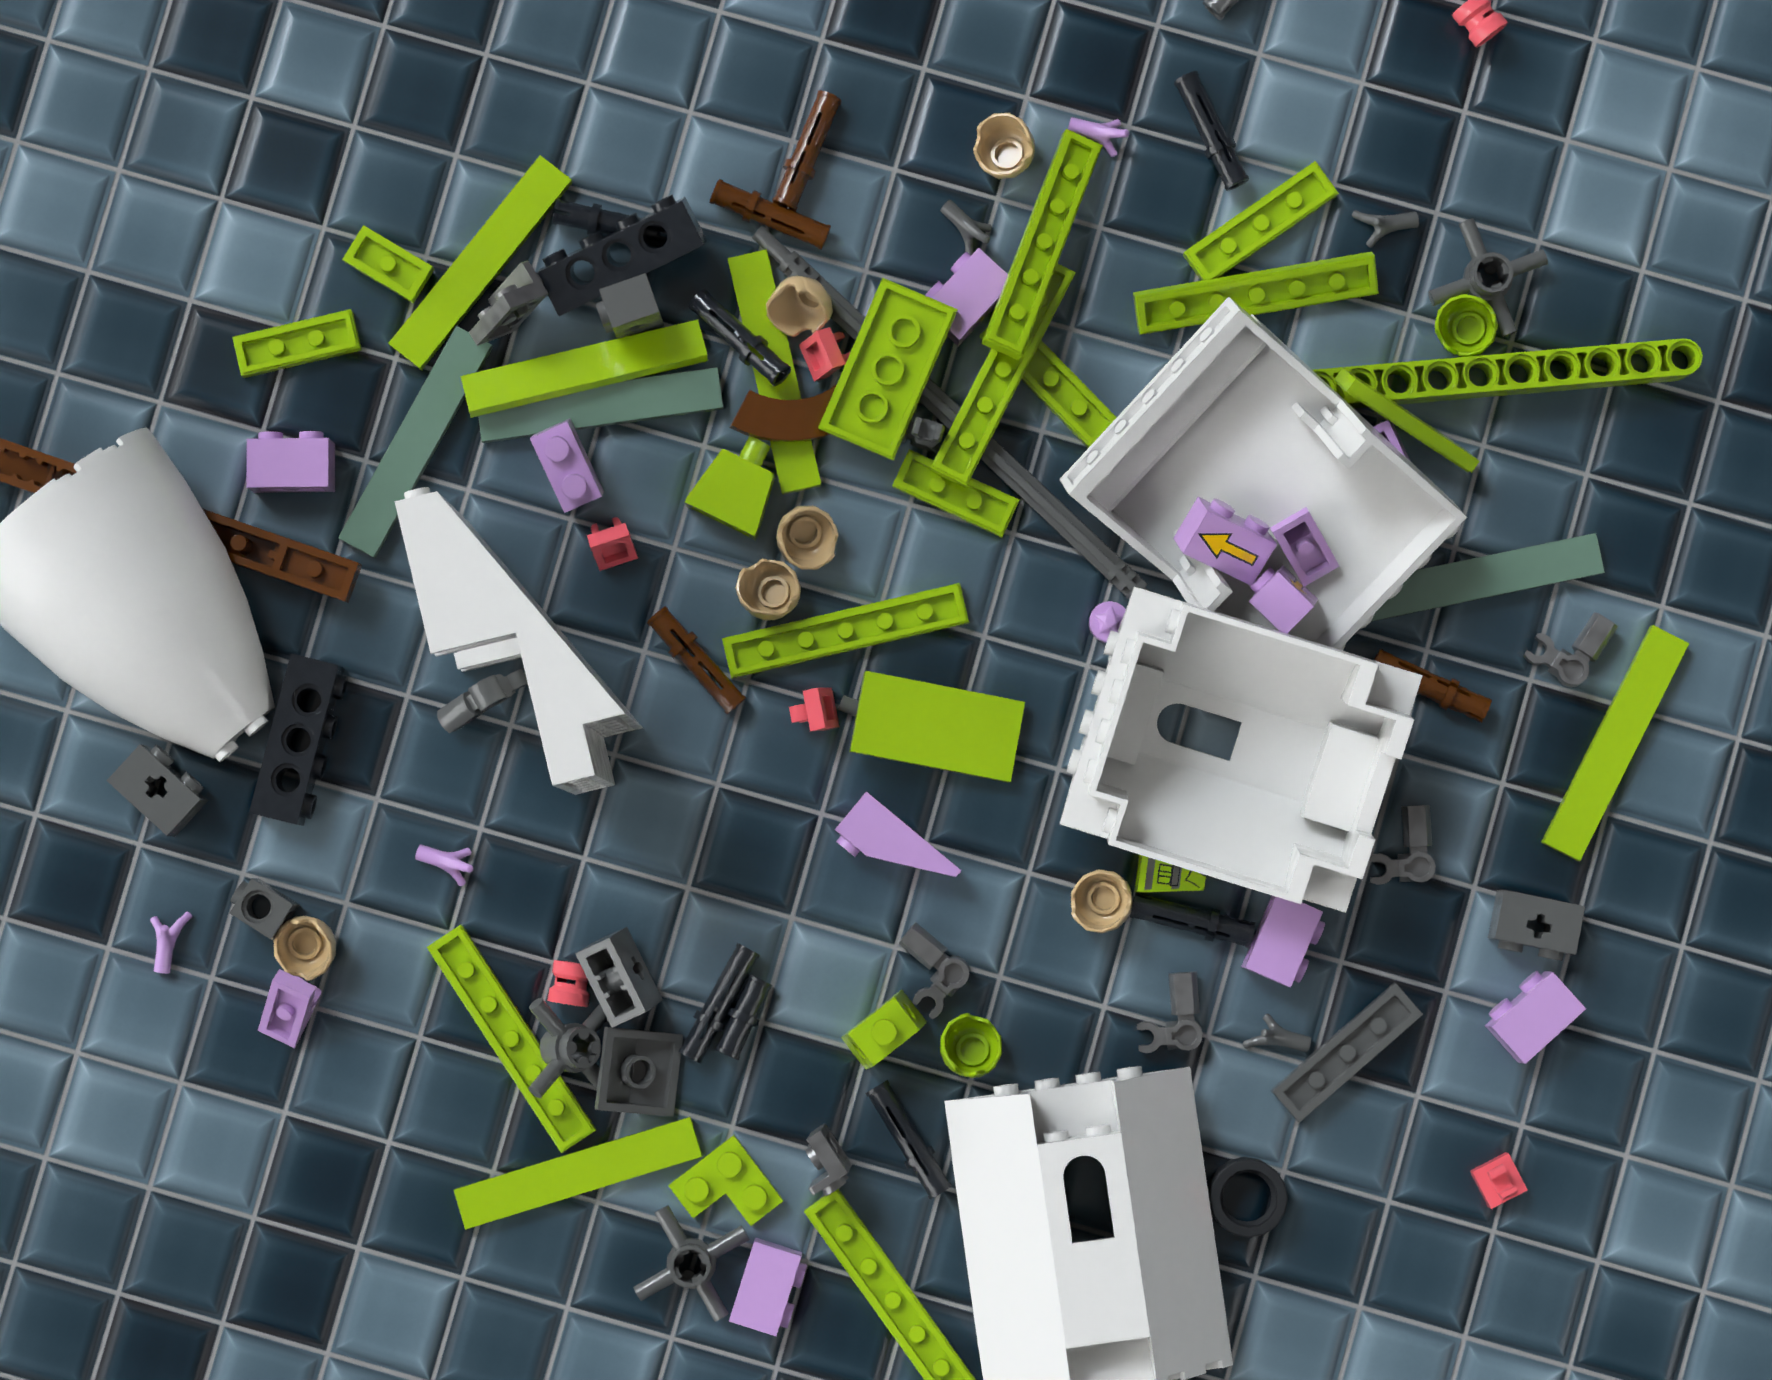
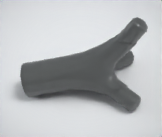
[940,200,992,255]
[1352,210,1419,248]
[1243,1014,1311,1053]

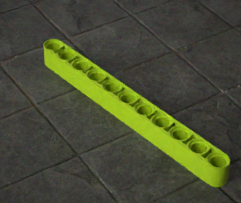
[1313,338,1703,408]

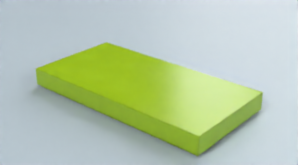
[818,278,958,461]
[849,671,1025,783]

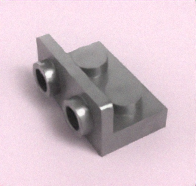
[469,261,548,346]
[805,1123,852,1196]

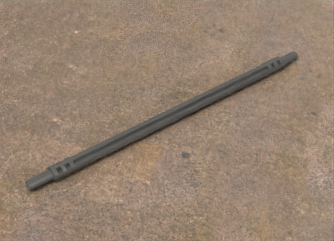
[752,226,1149,599]

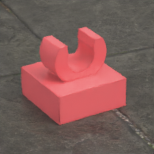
[799,327,850,382]
[587,517,638,571]
[789,687,839,731]
[1470,1152,1528,1209]

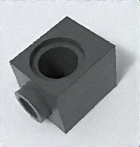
[230,878,300,940]

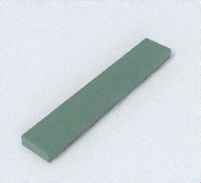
[338,326,493,559]
[478,367,724,443]
[1371,533,1605,622]

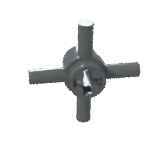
[1428,218,1548,337]
[528,998,607,1098]
[633,1205,750,1322]

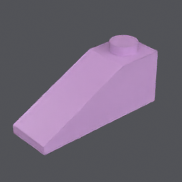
[835,792,961,877]

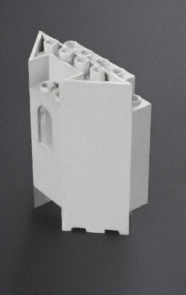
[1060,587,1423,913]
[944,1066,1233,1380]

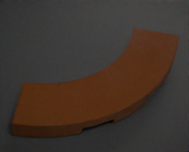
[729,384,837,442]

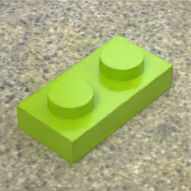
[342,225,435,304]

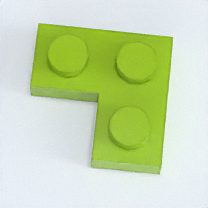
[668,1134,784,1226]

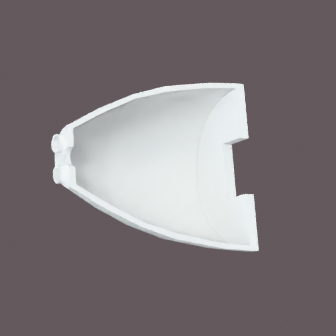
[0,427,275,762]

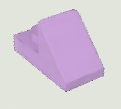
[1270,507,1339,587]
[258,969,322,1048]

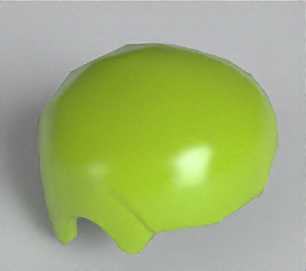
[1435,294,1498,357]
[940,1013,1002,1078]

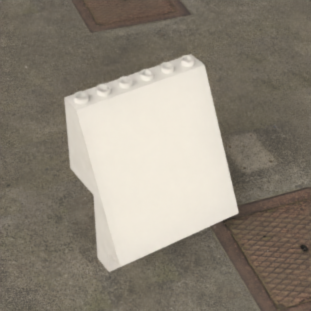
[1060,297,1467,651]
[394,487,643,795]

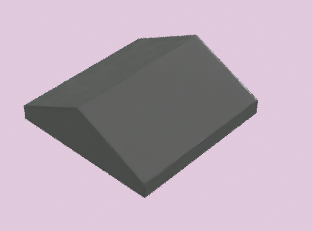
[595,1027,683,1117]

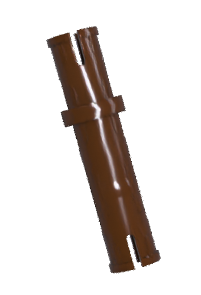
[772,90,842,211]
[709,179,831,250]
[647,606,746,714]
[1374,648,1492,723]

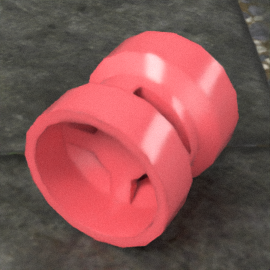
[1452,0,1508,48]
[547,960,590,1007]

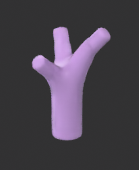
[1068,117,1129,157]
[415,844,473,886]
[150,912,192,974]

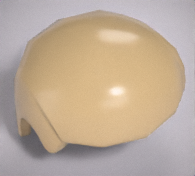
[973,113,1035,179]
[766,276,833,337]
[776,506,839,570]
[735,558,801,621]
[1071,869,1133,933]
[273,916,336,981]

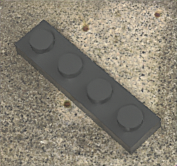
[1270,983,1423,1122]

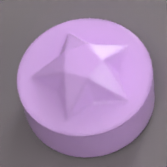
[1089,601,1126,643]

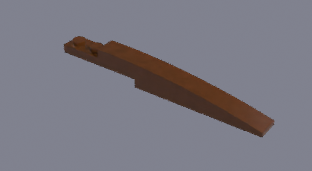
[0,438,362,603]

